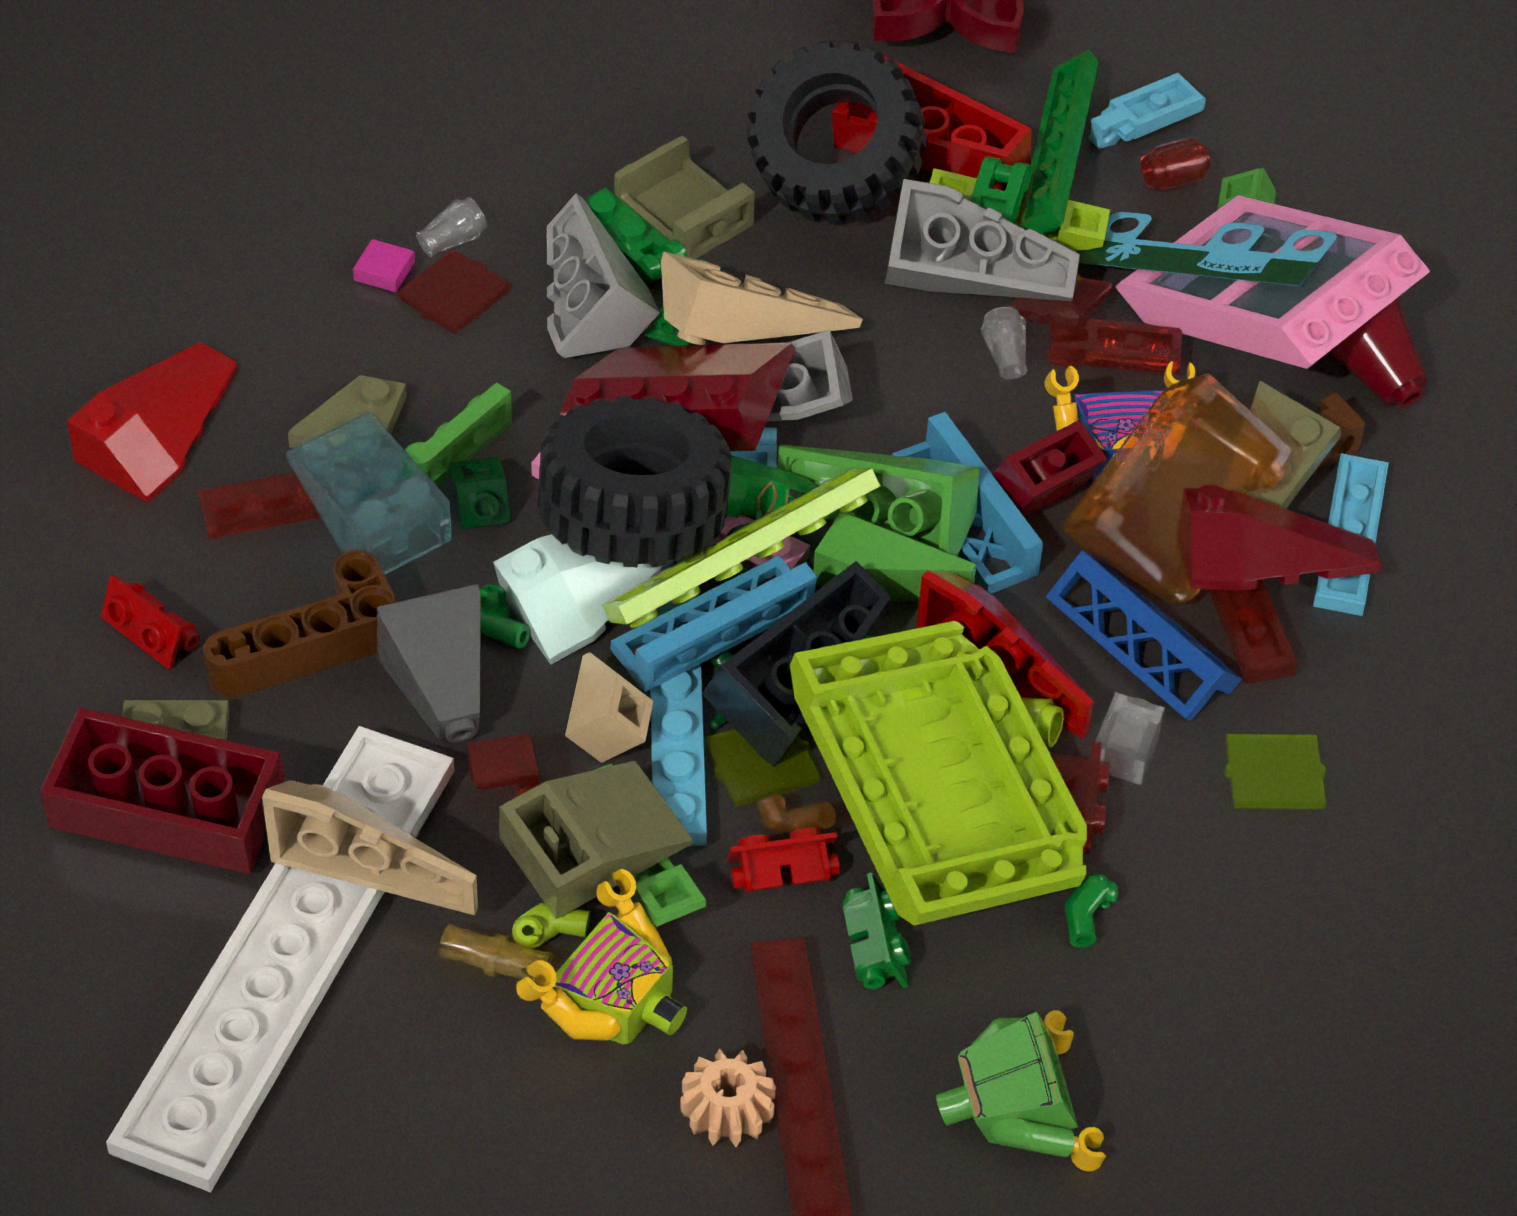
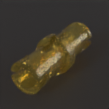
[439,923,554,985]

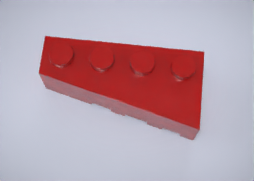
[832,55,1032,191]

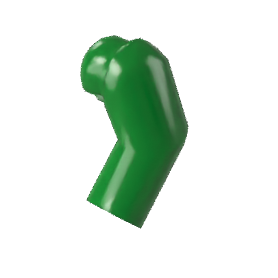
[480,584,531,649]

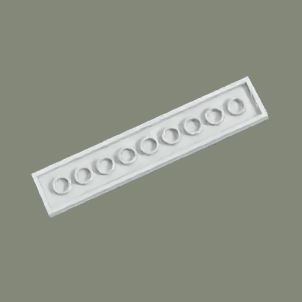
[106,726,455,1192]

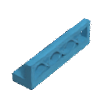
[892,412,1043,594]
[610,555,817,693]

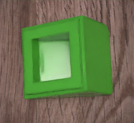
[1218,168,1276,210]

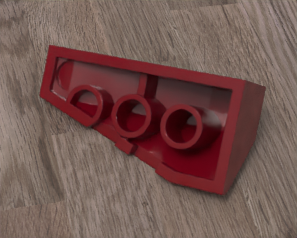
[1176,485,1382,591]

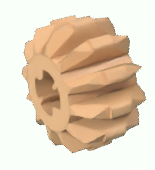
[680,1048,776,1147]

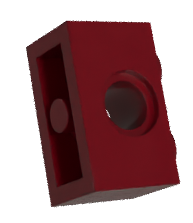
[992,420,1107,517]

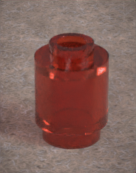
[1140,137,1211,191]

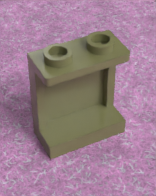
[614,135,755,259]

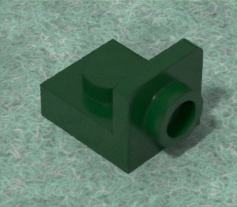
[450,456,510,529]

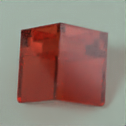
[467,733,539,797]

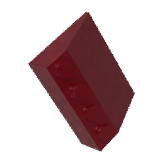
[560,343,795,451]

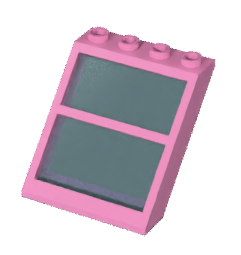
[1115,195,1430,369]

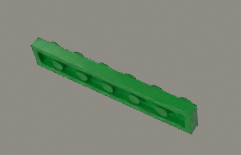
[1017,49,1099,235]

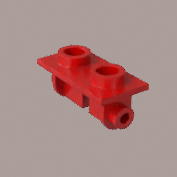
[100,575,200,670]
[726,827,840,893]

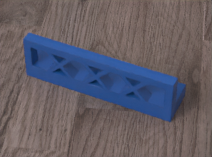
[1046,550,1242,721]

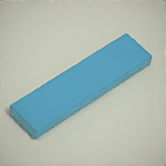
[1313,453,1389,616]

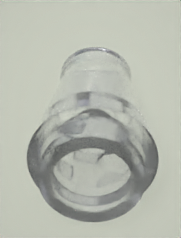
[416,197,487,257]
[980,307,1027,380]

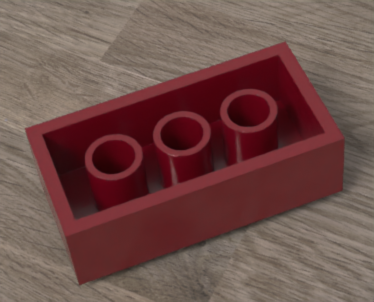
[40,707,285,875]

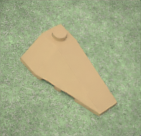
[661,251,863,345]
[262,780,478,915]

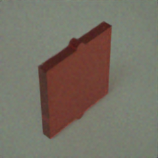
[398,249,510,334]
[1008,275,1112,327]

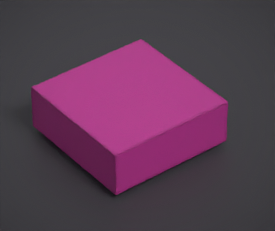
[353,239,415,292]

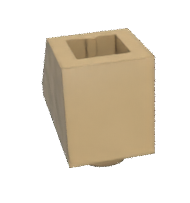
[565,652,653,763]

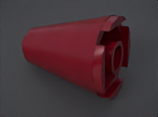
[1329,298,1427,408]

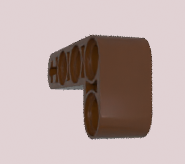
[203,550,396,698]

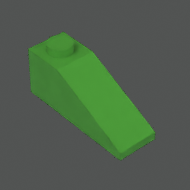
[813,512,976,602]

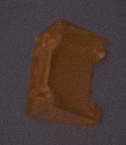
[1062,373,1294,604]

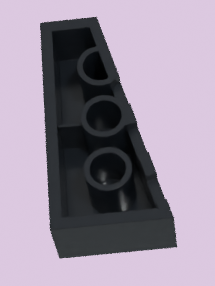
[702,561,891,769]

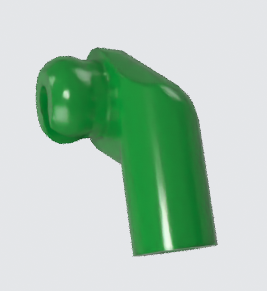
[1064,874,1118,948]

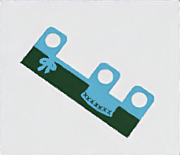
[1078,212,1337,286]

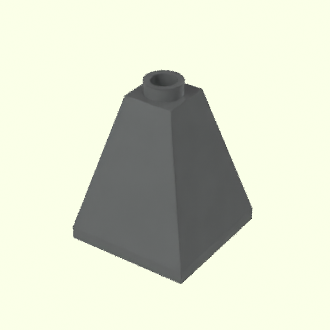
[377,584,480,743]

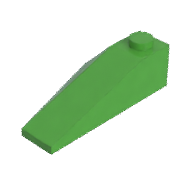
[777,445,980,556]

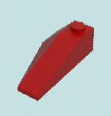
[67,342,238,503]
[916,570,1094,739]

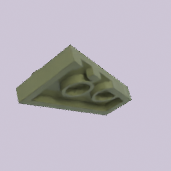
[1224,381,1341,509]

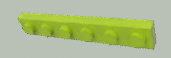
[601,468,880,628]

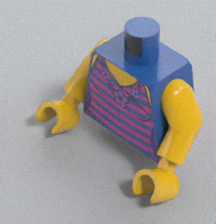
[1045,361,1195,496]

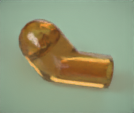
[757,794,836,832]

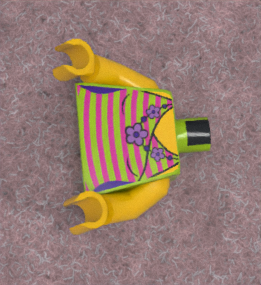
[516,869,687,1045]

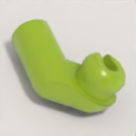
[512,903,591,949]

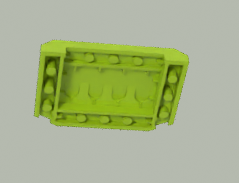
[790,621,1087,926]

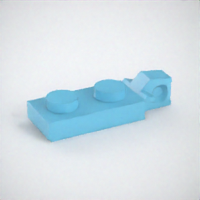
[1088,73,1206,149]

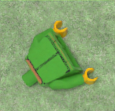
[936,1010,1106,1172]

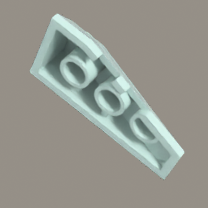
[493,534,675,665]

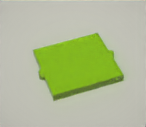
[704,729,820,808]
[1224,734,1326,809]

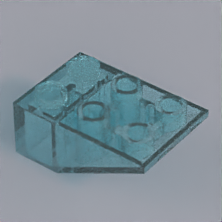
[285,411,452,575]

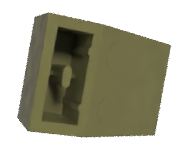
[499,761,693,919]

